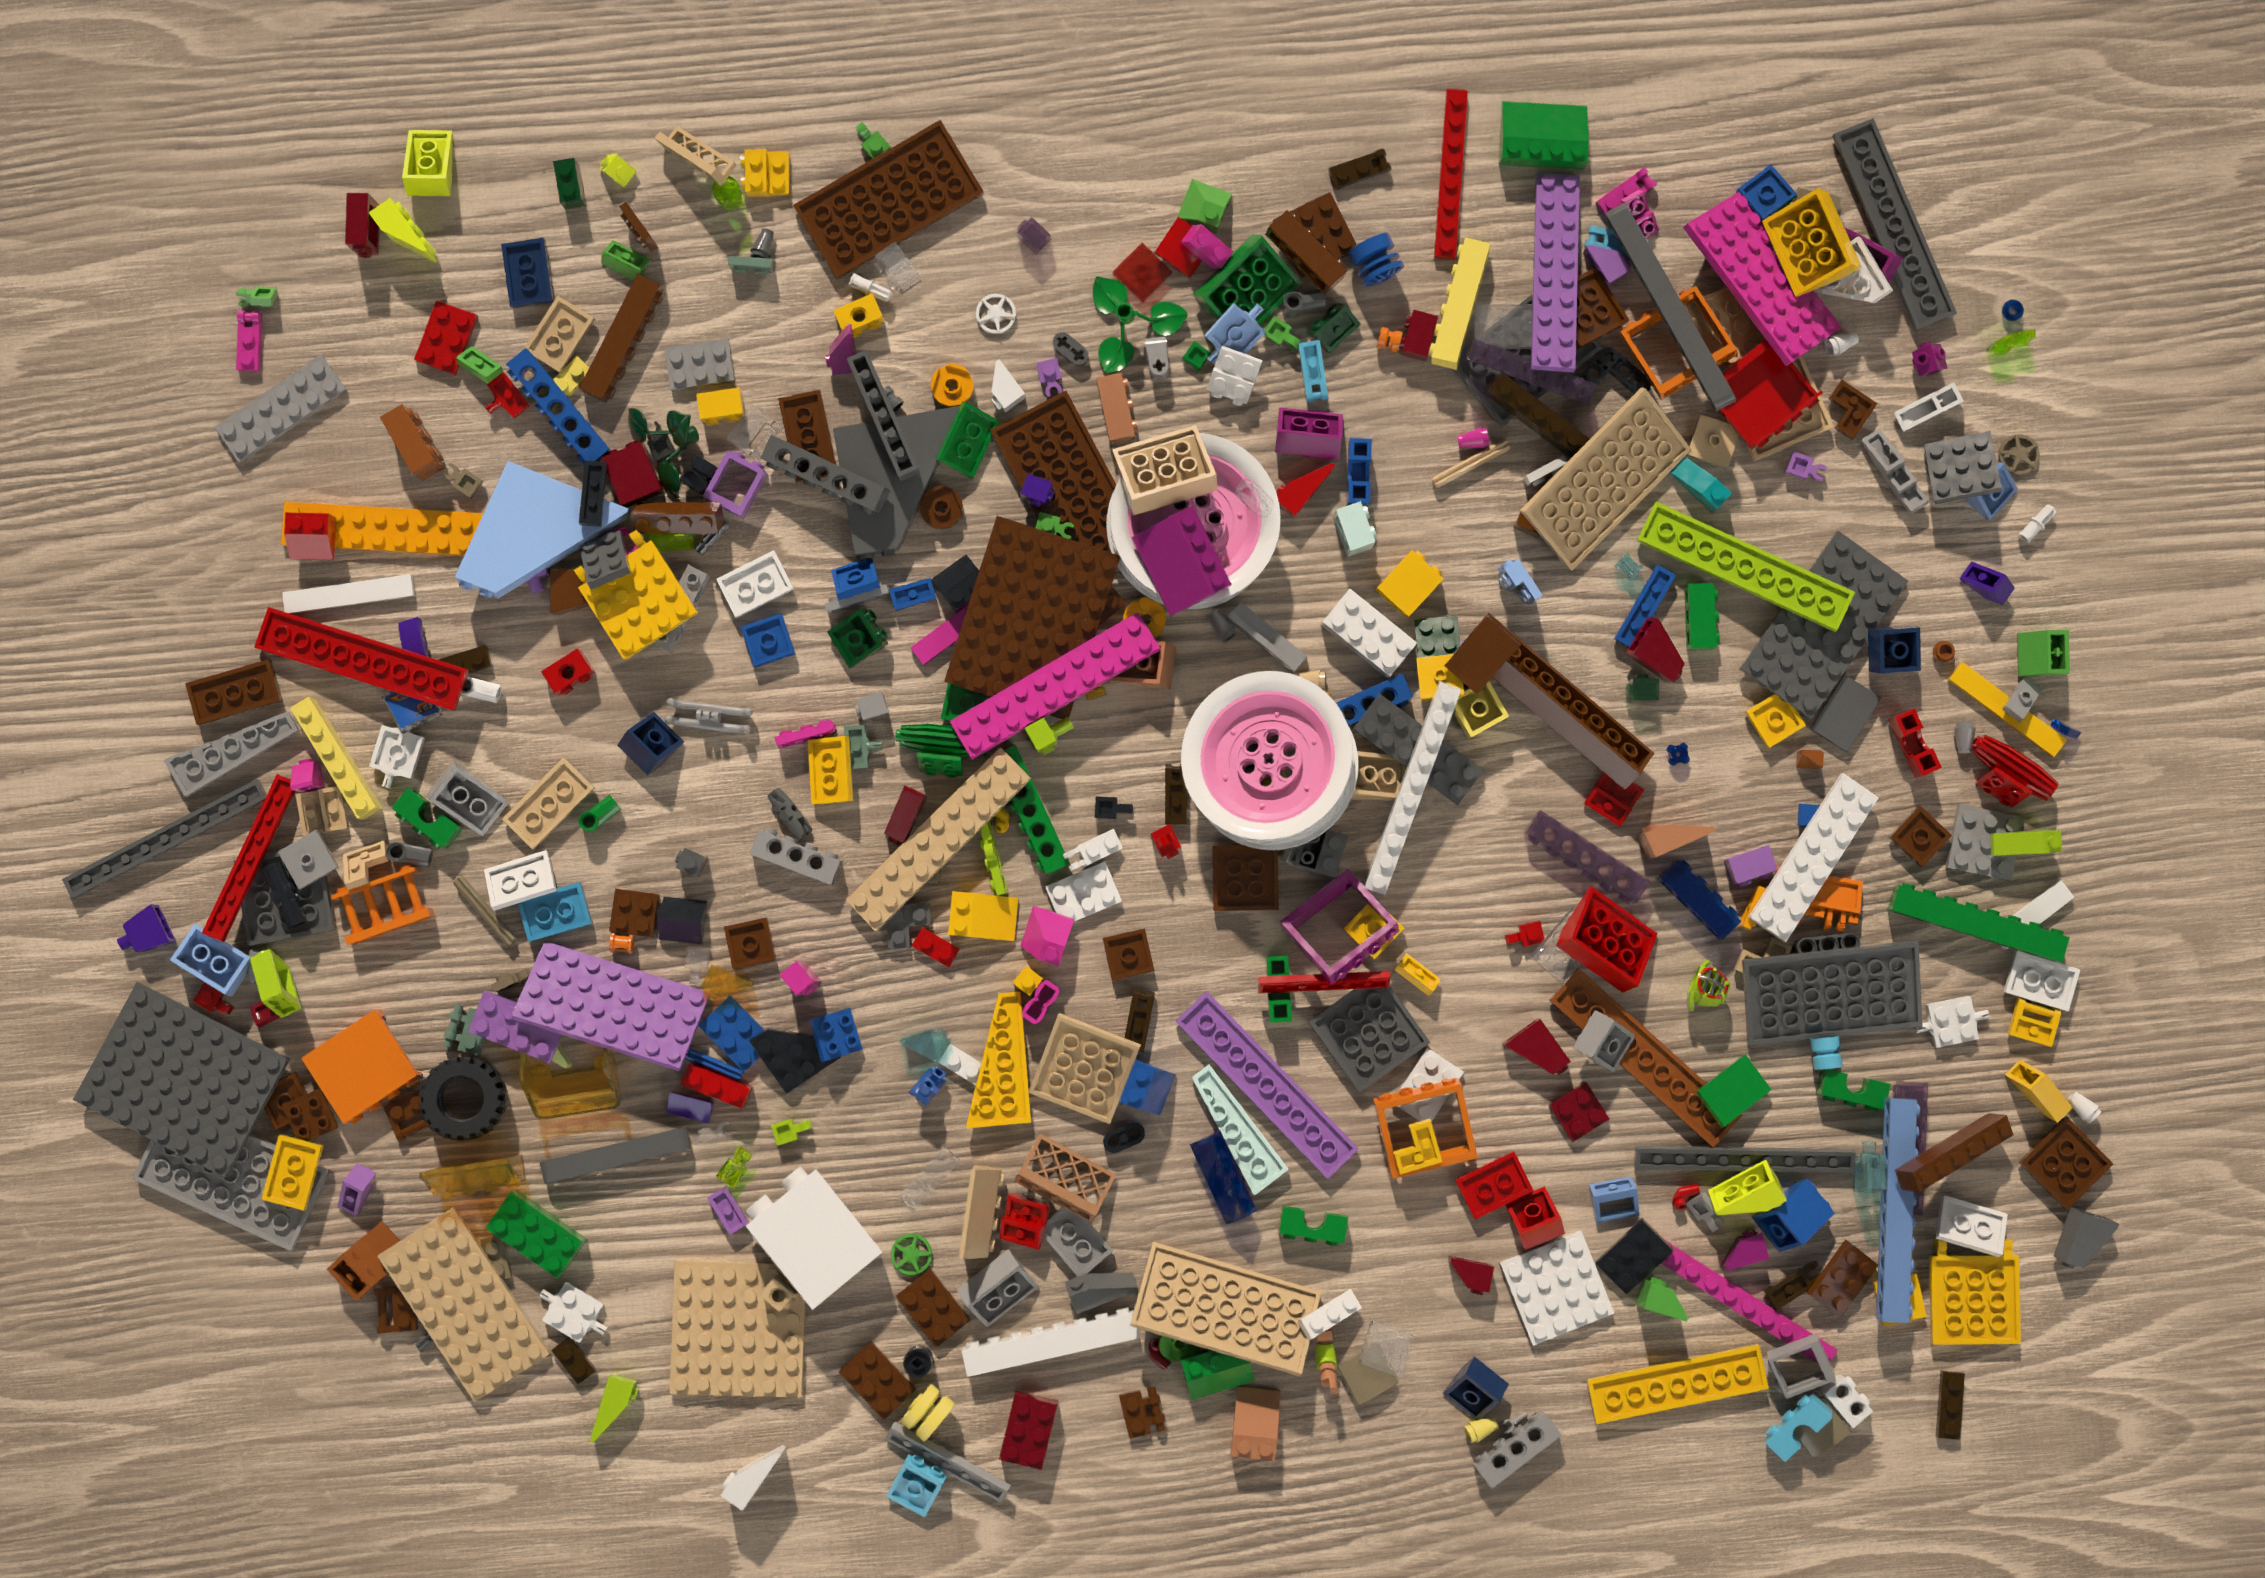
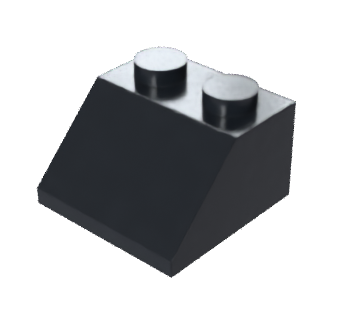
[931,554,979,613]

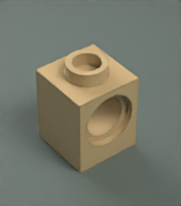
[759,1276,796,1312]

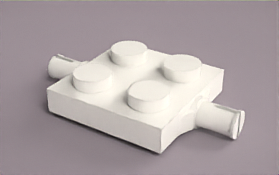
[369,724,425,789]
[1914,996,1990,1048]
[539,1282,608,1343]

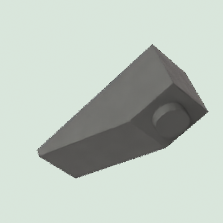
[1065,1272,1138,1314]

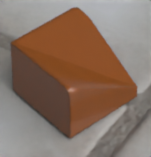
[1796,750,1824,769]

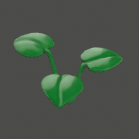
[1093,276,1188,373]

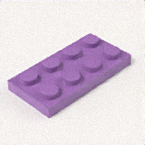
[468,991,562,1063]

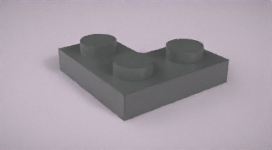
[887,903,931,949]

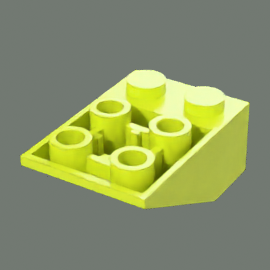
[369,198,438,263]

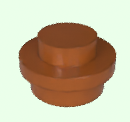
[1933,641,1955,663]

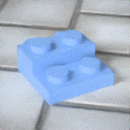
[1497,559,1542,605]

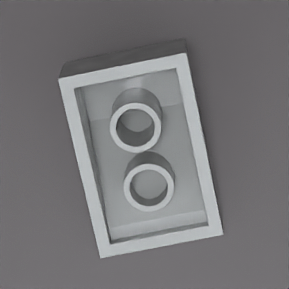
[427,760,509,836]

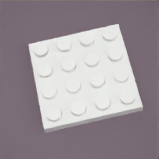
[1499,1230,1614,1346]

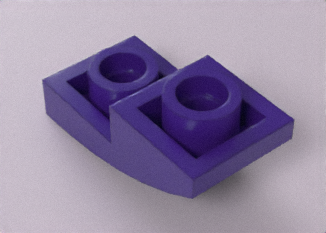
[398,617,429,657]

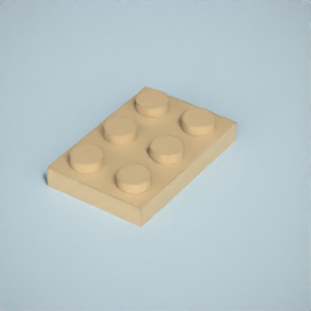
[523,296,595,373]

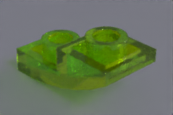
[1986,329,2036,355]

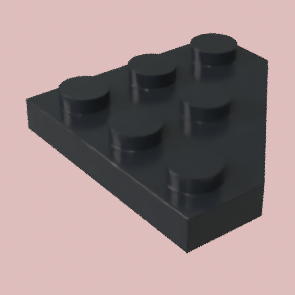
[749,1027,841,1094]

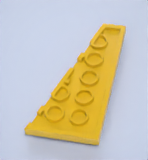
[965,991,1031,1128]

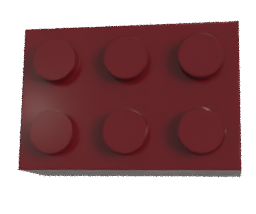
[999,1390,1058,1470]

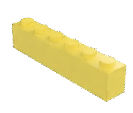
[1429,238,1490,370]
[290,696,383,820]

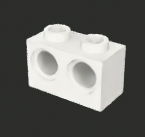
[1819,1374,1873,1428]

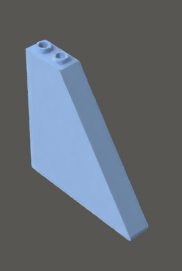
[455,461,631,599]

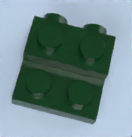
[827,608,889,668]

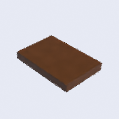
[1444,616,1521,694]

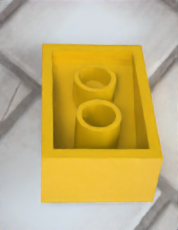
[948,891,1019,941]

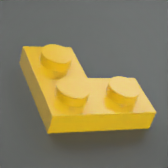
[1393,1119,1442,1174]

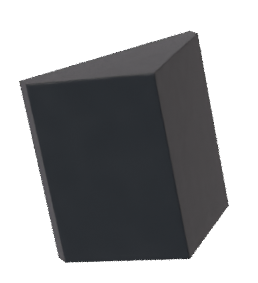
[658,897,708,944]

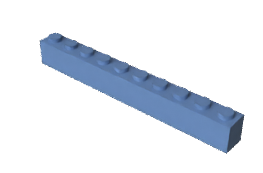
[1876,1098,1920,1323]

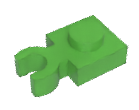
[1036,512,1074,540]

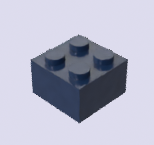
[1868,626,1921,674]

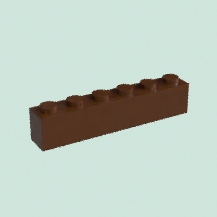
[579,274,665,403]
[1895,1113,2014,1193]

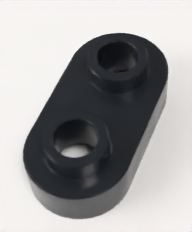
[1103,1122,1145,1153]

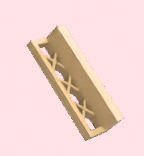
[655,126,737,185]

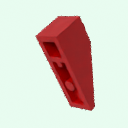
[1276,463,1335,519]

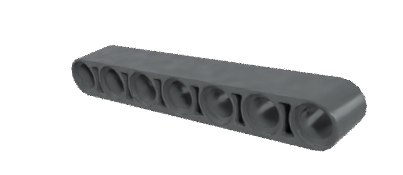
[540,1127,691,1184]

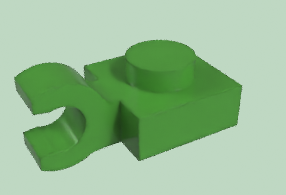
[856,122,891,159]
[236,286,278,307]
[1263,316,1301,351]

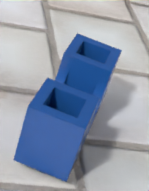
[1346,438,1372,507]

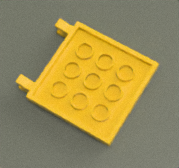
[574,530,698,661]
[1929,1238,2021,1345]

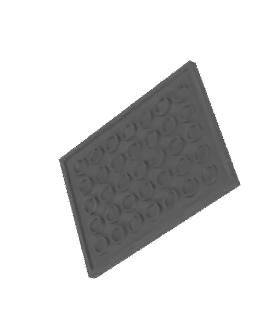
[73,982,291,1178]

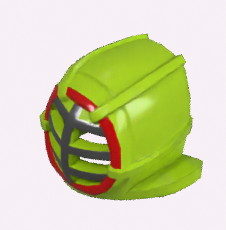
[1686,960,1731,1011]

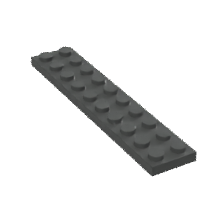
[1832,118,1957,331]

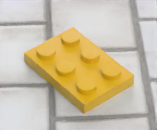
[808,736,853,805]
[261,1135,324,1211]

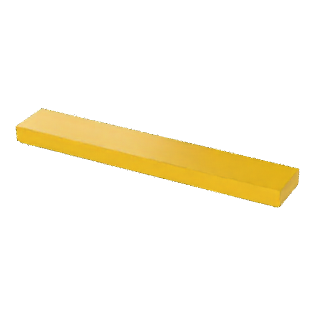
[1947,662,2067,758]

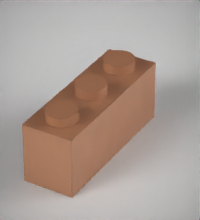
[1096,373,1138,444]

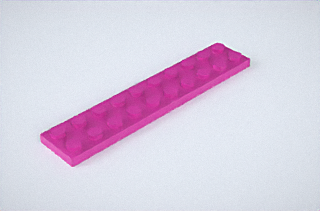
[950,612,1160,759]

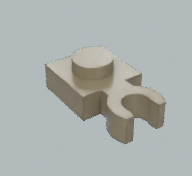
[442,463,484,499]
[491,968,530,992]

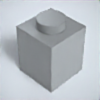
[855,692,890,722]

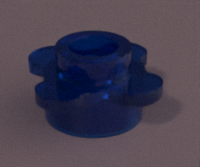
[1666,743,1690,766]

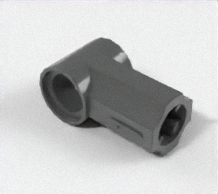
[1282,289,1326,317]
[386,842,433,867]

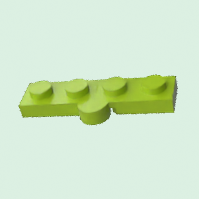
[979,820,1008,896]

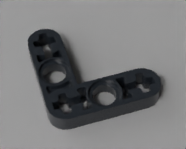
[1570,347,1651,401]

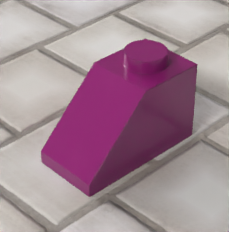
[826,324,857,375]
[1722,1229,1770,1271]

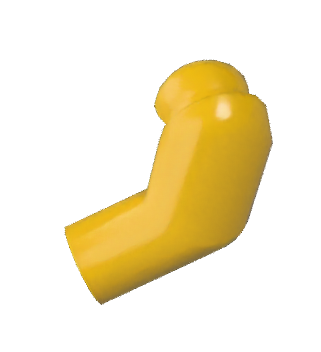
[994,808,1009,834]

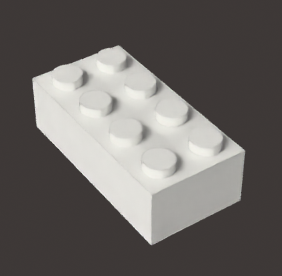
[1321,589,1417,679]

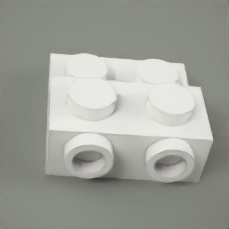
[1206,346,1263,406]

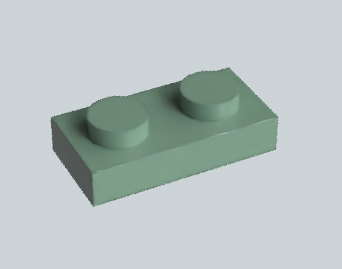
[728,256,774,275]

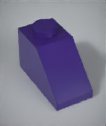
[1959,561,2015,605]

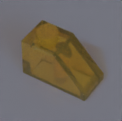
[700,965,754,1000]

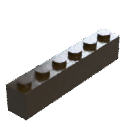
[1483,373,1590,459]

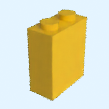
[1375,550,1444,619]

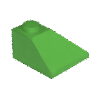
[1177,179,1232,234]

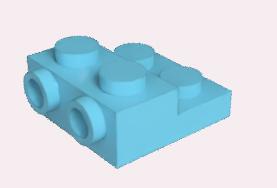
[886,1454,947,1518]

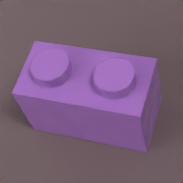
[1724,845,1778,887]

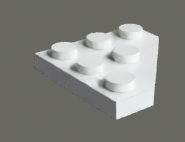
[1813,237,1893,303]

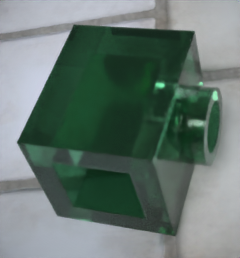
[1625,675,1659,702]

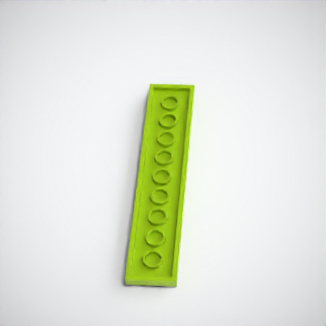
[1637,502,1855,632]

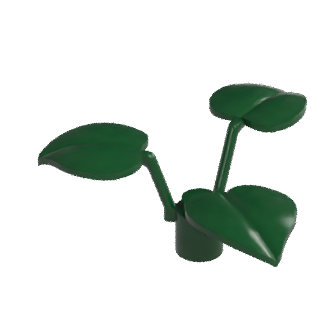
[628,408,699,498]

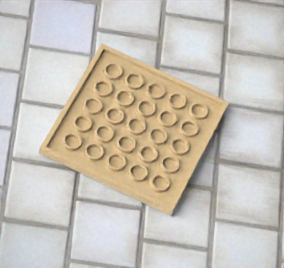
[670,1260,806,1398]

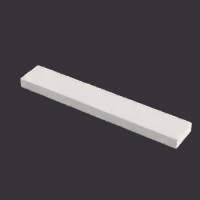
[282,574,415,614]

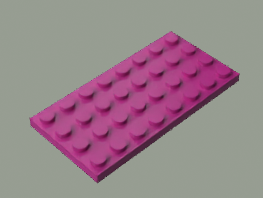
[1683,192,1842,366]

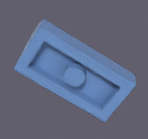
[1589,1176,1640,1224]

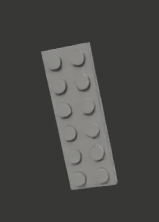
[215,354,348,463]

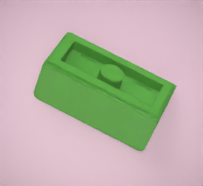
[601,240,650,280]

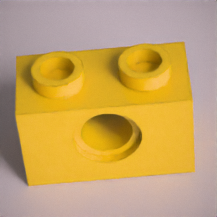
[833,293,885,338]

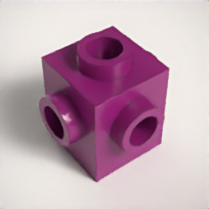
[1912,342,1948,377]

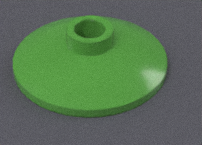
[1159,1336,1201,1361]

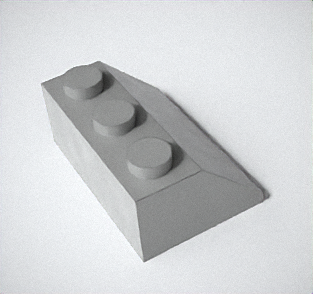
[957,1249,1039,1328]

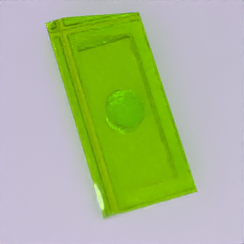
[648,534,695,552]

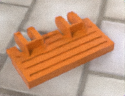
[1774,866,1863,934]

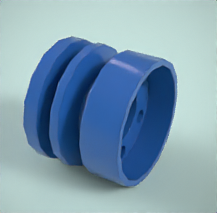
[1348,233,1404,287]

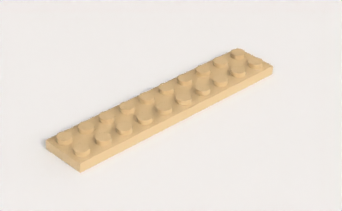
[846,747,1031,931]

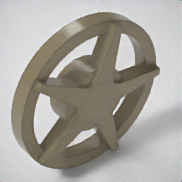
[1998,434,2040,475]

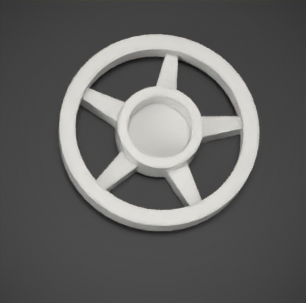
[976,294,1016,334]

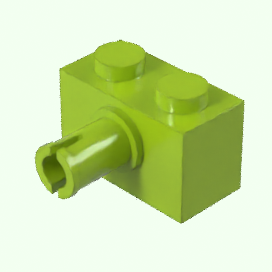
[1025,716,1074,755]

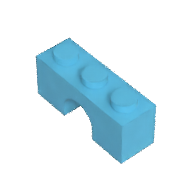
[1765,1392,1833,1462]

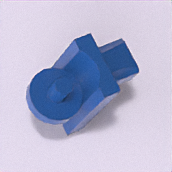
[909,1066,946,1107]

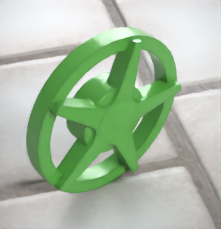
[891,1233,932,1275]

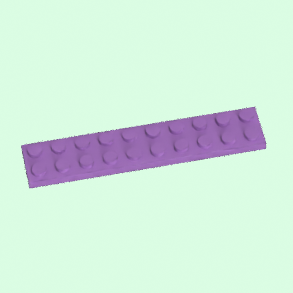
[1530,172,1580,372]
[1176,991,1359,1179]

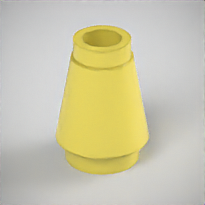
[1464,1416,1498,1443]

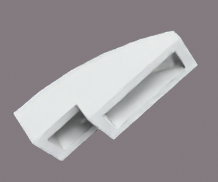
[1894,382,1964,432]

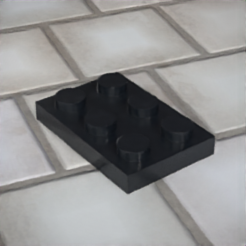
[1595,1218,1674,1295]

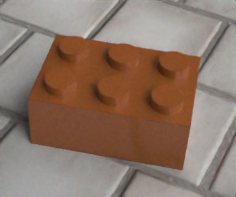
[380,404,445,481]

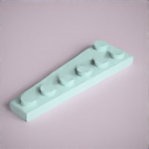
[1192,1064,1289,1196]

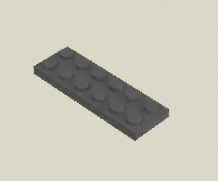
[1353,694,1484,805]

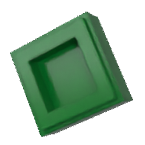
[1182,341,1212,371]

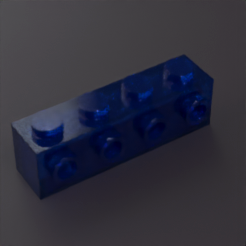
[1656,859,1741,940]
[1190,1130,1257,1225]

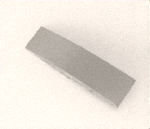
[1861,428,1929,515]

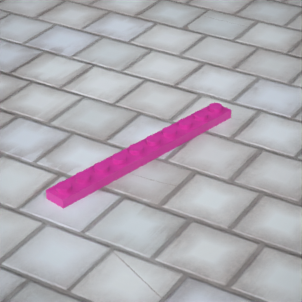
[1661,1242,1838,1364]

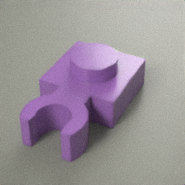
[1036,358,1062,398]
[1785,451,1827,482]

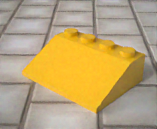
[1762,188,1862,297]

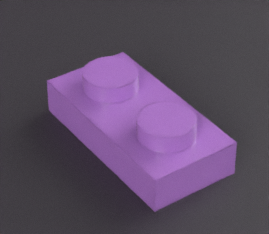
[707,1186,749,1235]

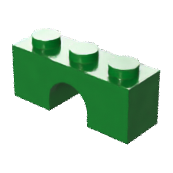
[392,787,464,849]
[1265,956,1292,1023]
[1816,1069,1891,1112]
[1278,1205,1348,1246]

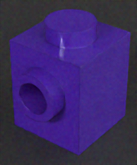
[1021,474,1055,507]

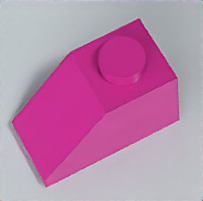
[290,759,326,793]

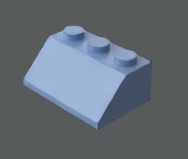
[170,923,251,997]

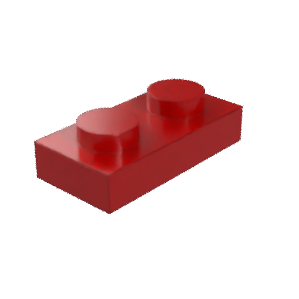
[912,927,960,968]

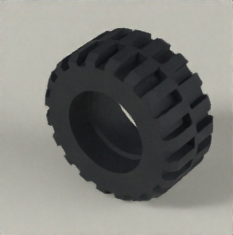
[418,1057,507,1141]

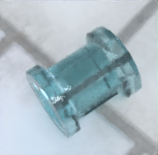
[1614,552,1643,580]

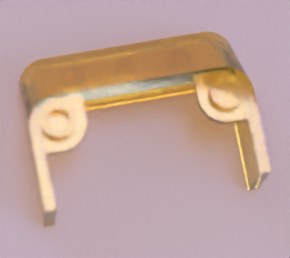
[519,1048,621,1119]

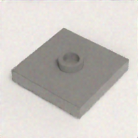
[278,830,339,890]

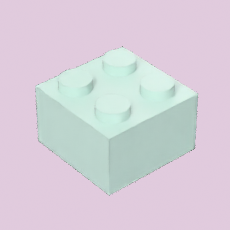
[1333,501,1377,557]

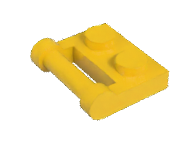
[2007,997,2061,1047]

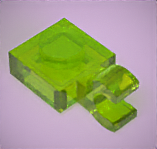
[716,1146,752,1188]

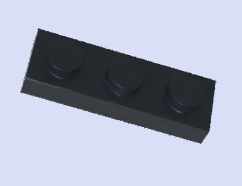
[579,460,608,527]

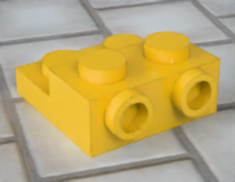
[740,149,790,197]

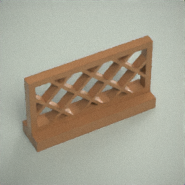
[1014,1134,1116,1223]

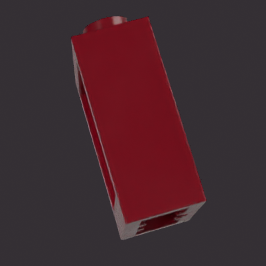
[345,193,380,258]

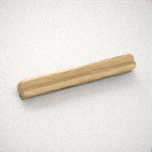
[1432,439,1510,488]

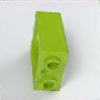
[250,949,302,1018]

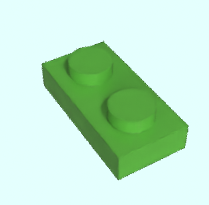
[456,346,503,384]

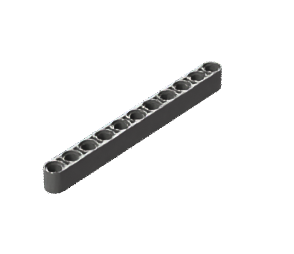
[1605,203,1736,411]

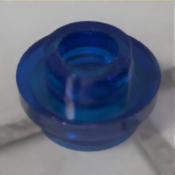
[2002,300,2024,321]

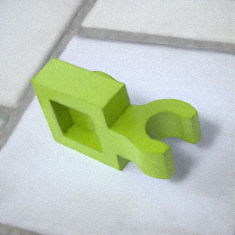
[771,1118,813,1146]

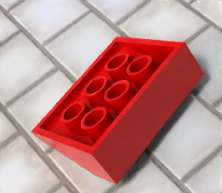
[1556,886,1658,993]

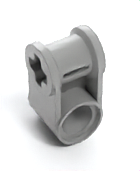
[1144,336,1169,380]

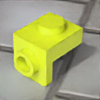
[599,153,637,188]

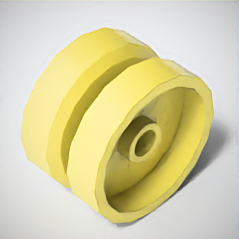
[900,1383,955,1442]

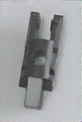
[767,787,812,839]

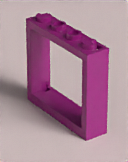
[1280,869,1399,985]

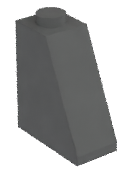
[2053,1207,2119,1269]

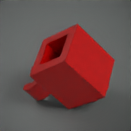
[1151,824,1182,859]

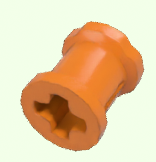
[609,933,634,954]

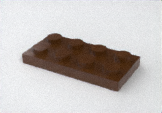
[778,389,837,483]
[185,659,282,725]

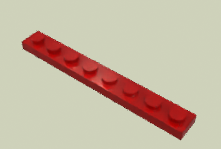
[1434,89,1468,260]
[202,774,295,942]

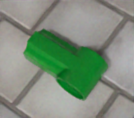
[578,794,622,833]

